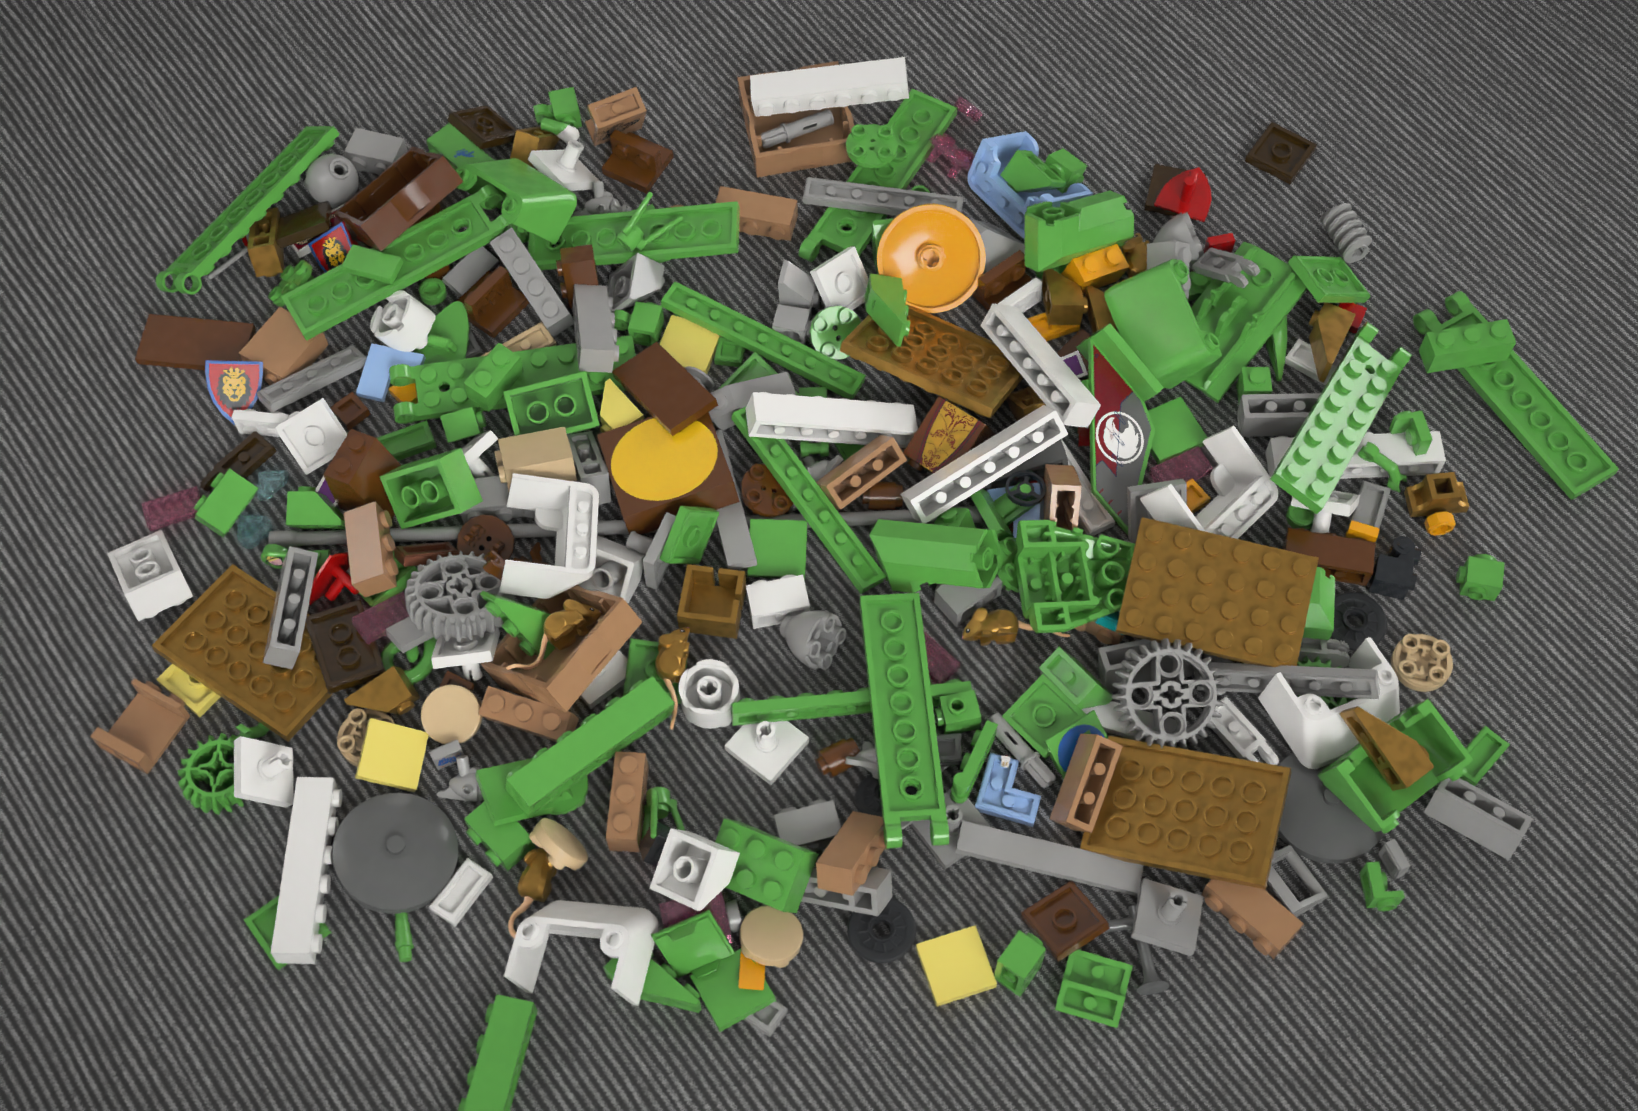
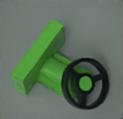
[970,471,1046,540]

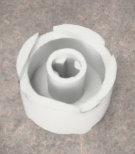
[370,290,436,352]
[679,659,740,729]

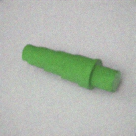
[395,913,414,962]

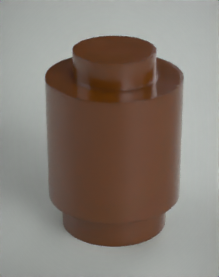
[862,482,903,510]
[815,737,861,778]

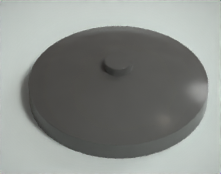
[1278,752,1384,864]
[332,793,458,914]

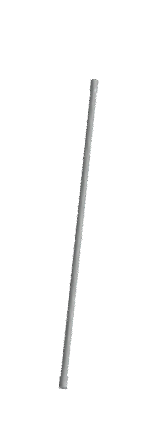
[269,506,982,548]

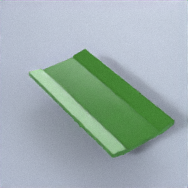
[1185,242,1307,403]

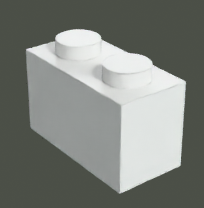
[746,575,810,629]

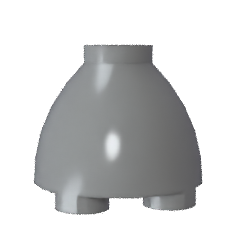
[304,153,359,208]
[1153,212,1204,266]
[780,610,847,670]

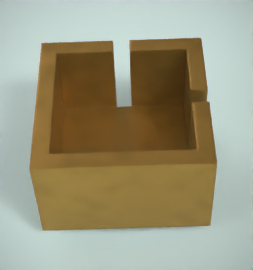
[677,564,746,639]

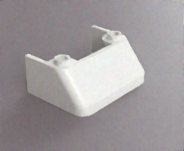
[1140,426,1278,539]
[499,473,599,599]
[1258,637,1400,769]
[504,900,659,1006]

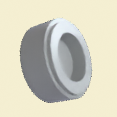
[724,899,742,933]

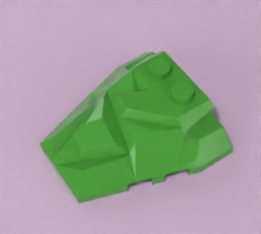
[1014,520,1135,633]

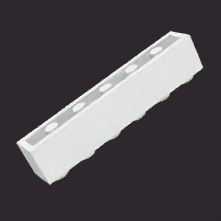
[750,57,909,117]
[981,303,1101,428]
[745,392,918,448]
[900,405,1068,523]
[1266,431,1446,479]
[271,777,342,964]

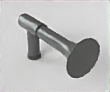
[1105,905,1169,995]

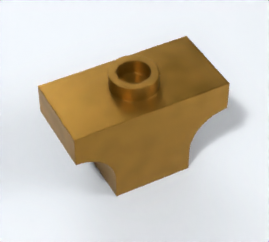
[1404,472,1469,517]

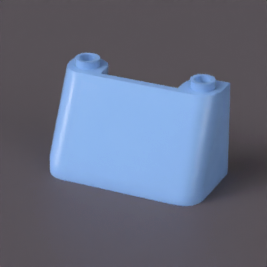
[967,131,1093,239]

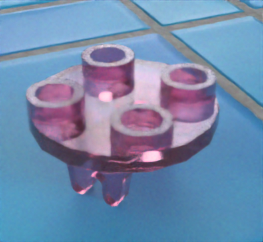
[927,133,975,178]

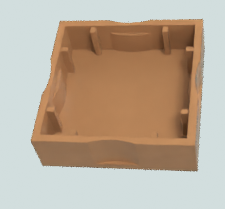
[737,61,855,177]
[481,585,642,712]

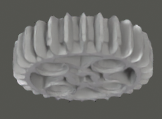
[405,551,515,642]
[1112,638,1226,749]

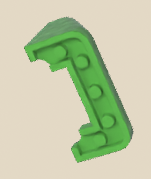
[456,158,577,244]
[1104,259,1222,389]
[1317,699,1474,834]

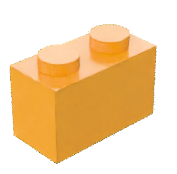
[1061,244,1129,293]

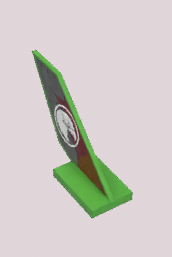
[1076,323,1164,535]

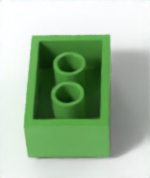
[503,371,600,436]
[379,448,483,529]
[715,818,818,913]

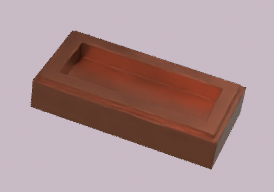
[394,542,460,567]

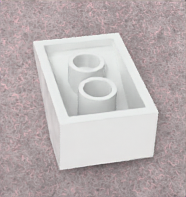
[107,530,193,621]

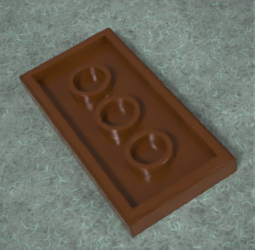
[135,314,256,370]
[612,342,718,436]

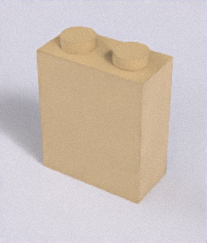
[494,427,577,492]

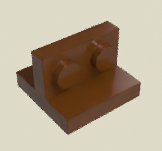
[602,129,673,194]
[972,250,1032,311]
[457,265,529,339]

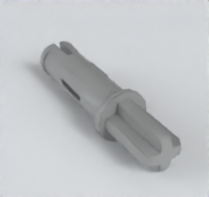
[760,109,834,148]
[988,713,1056,789]

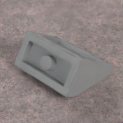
[1266,845,1328,917]

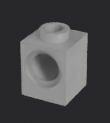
[772,304,812,345]

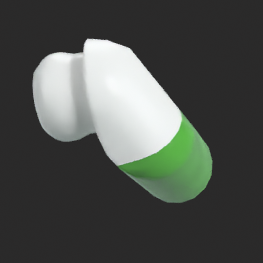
[541,117,580,143]

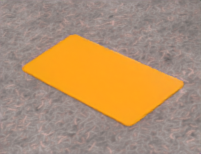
[738,952,765,990]

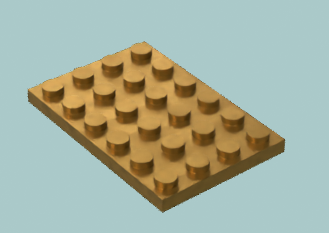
[840,305,1023,418]
[1115,517,1319,667]
[152,564,333,742]
[1080,736,1291,890]

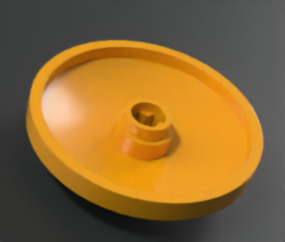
[877,203,986,313]

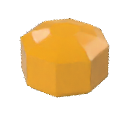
[1424,511,1456,536]

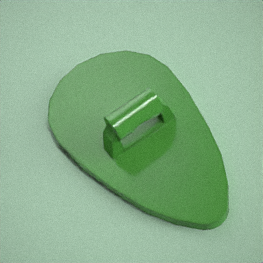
[413,301,470,390]

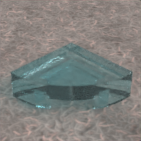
[257,470,289,501]

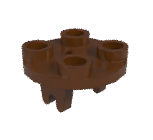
[740,464,793,517]
[457,515,516,561]

